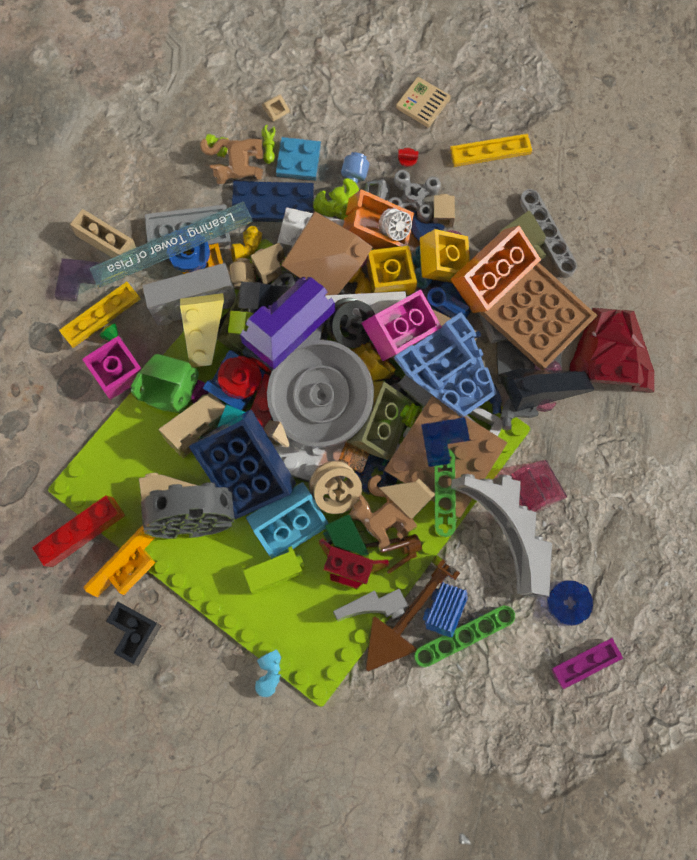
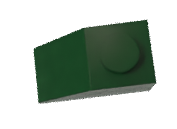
[323,514,369,558]

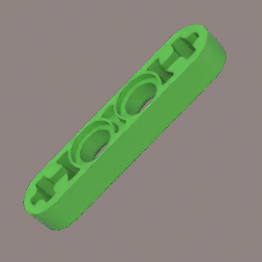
[435,448,456,537]

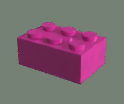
[362,290,442,361]

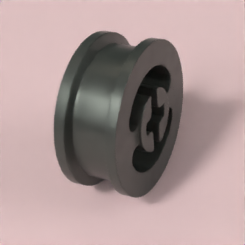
[325,298,375,348]

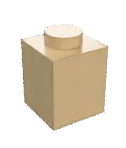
[433,194,455,227]

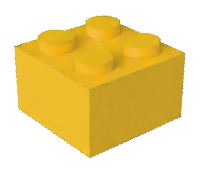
[420,229,470,283]
[366,245,417,295]

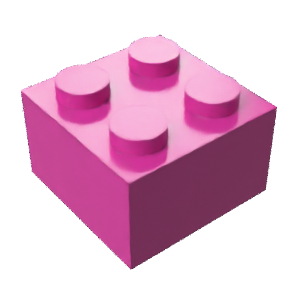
[82,336,141,400]

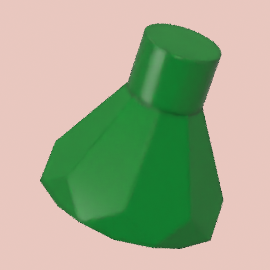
[99,324,119,341]

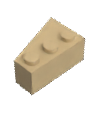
[159,393,225,459]

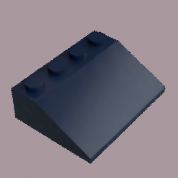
[189,410,297,520]

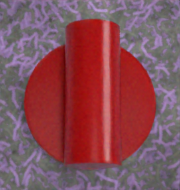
[398,148,419,167]

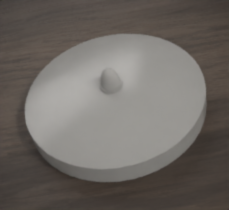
[267,340,374,447]

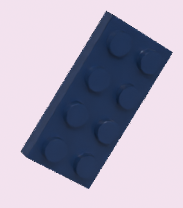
[231,181,314,222]

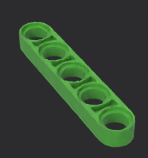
[414,606,515,668]

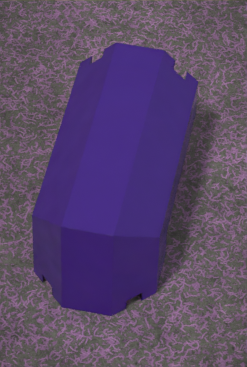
[240,277,335,369]

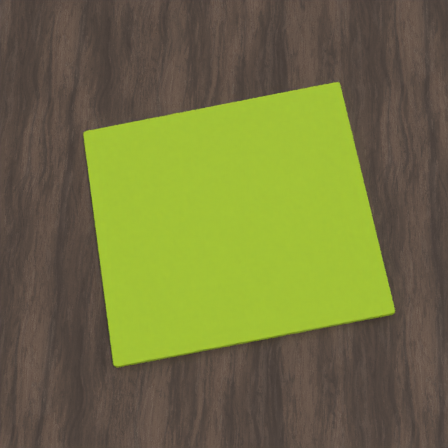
[48,239,530,707]

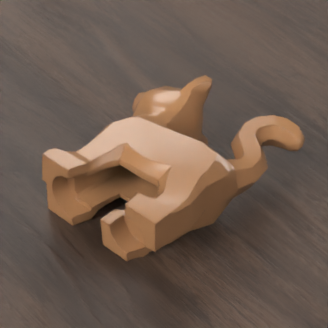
[200,138,263,185]
[349,475,417,550]

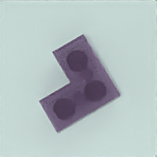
[55,258,104,301]

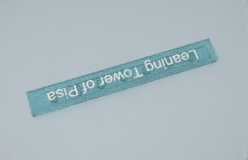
[90,201,253,288]

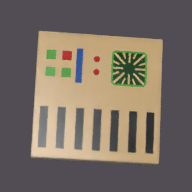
[396,77,451,128]

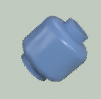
[341,152,370,184]

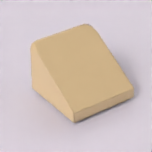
[261,94,290,121]
[264,420,289,448]

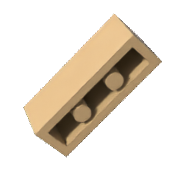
[70,209,137,266]

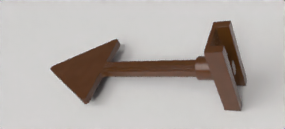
[366,555,460,671]

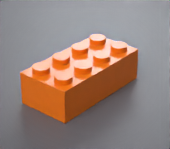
[450,225,541,313]

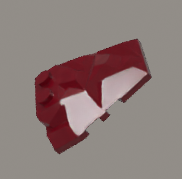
[569,308,655,393]

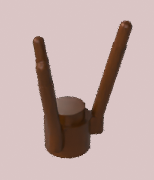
[364,534,422,574]

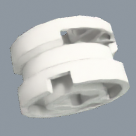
[379,208,412,241]

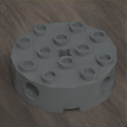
[141,483,234,539]

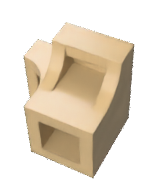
[251,243,285,284]

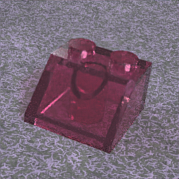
[509,460,568,513]

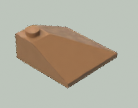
[281,212,373,296]

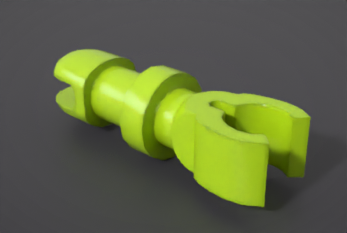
[261,124,275,164]

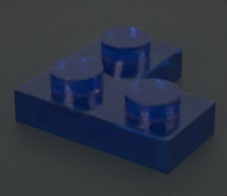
[421,417,470,467]

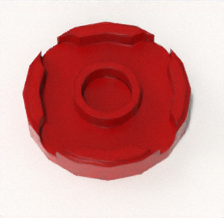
[218,356,262,399]

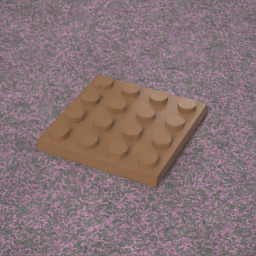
[480,262,597,370]
[384,396,508,518]

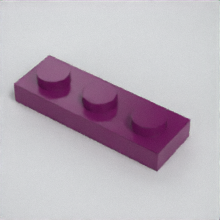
[551,638,623,690]

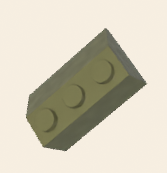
[345,382,413,460]

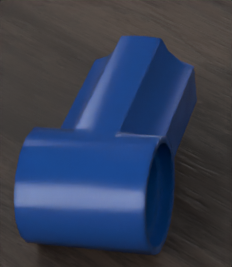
[428,287,470,318]

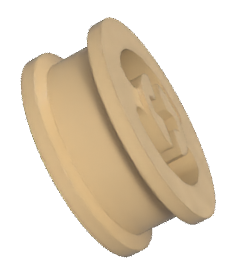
[309,461,362,514]

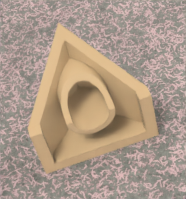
[380,479,435,519]

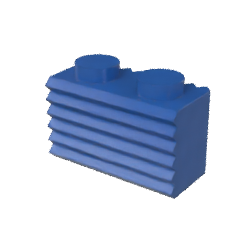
[423,582,468,638]

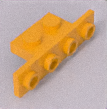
[83,525,155,598]

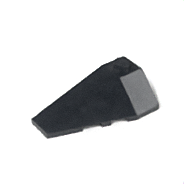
[499,369,594,412]

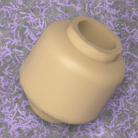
[229,258,256,290]

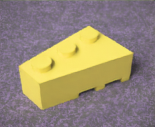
[180,293,224,367]

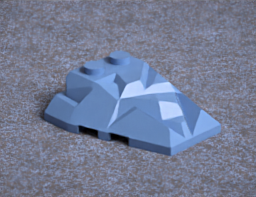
[394,312,497,418]

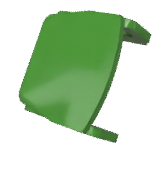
[131,354,199,413]

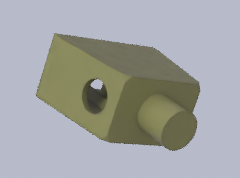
[498,210,546,262]

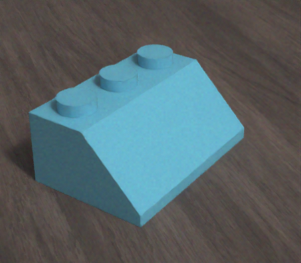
[246,482,329,559]

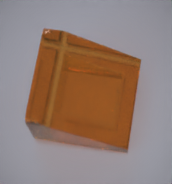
[338,442,369,473]

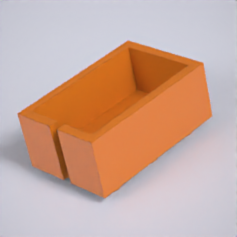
[343,189,414,250]

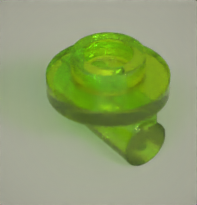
[399,403,422,428]

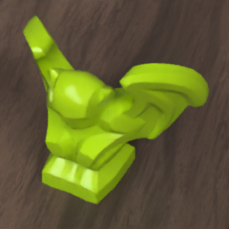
[313,178,359,220]

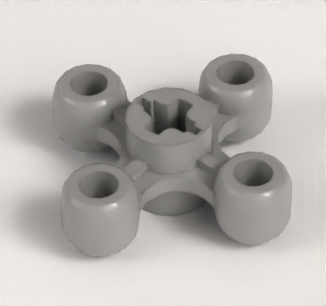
[388,170,441,223]

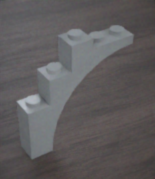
[451,474,552,598]

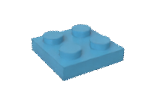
[276,137,321,181]

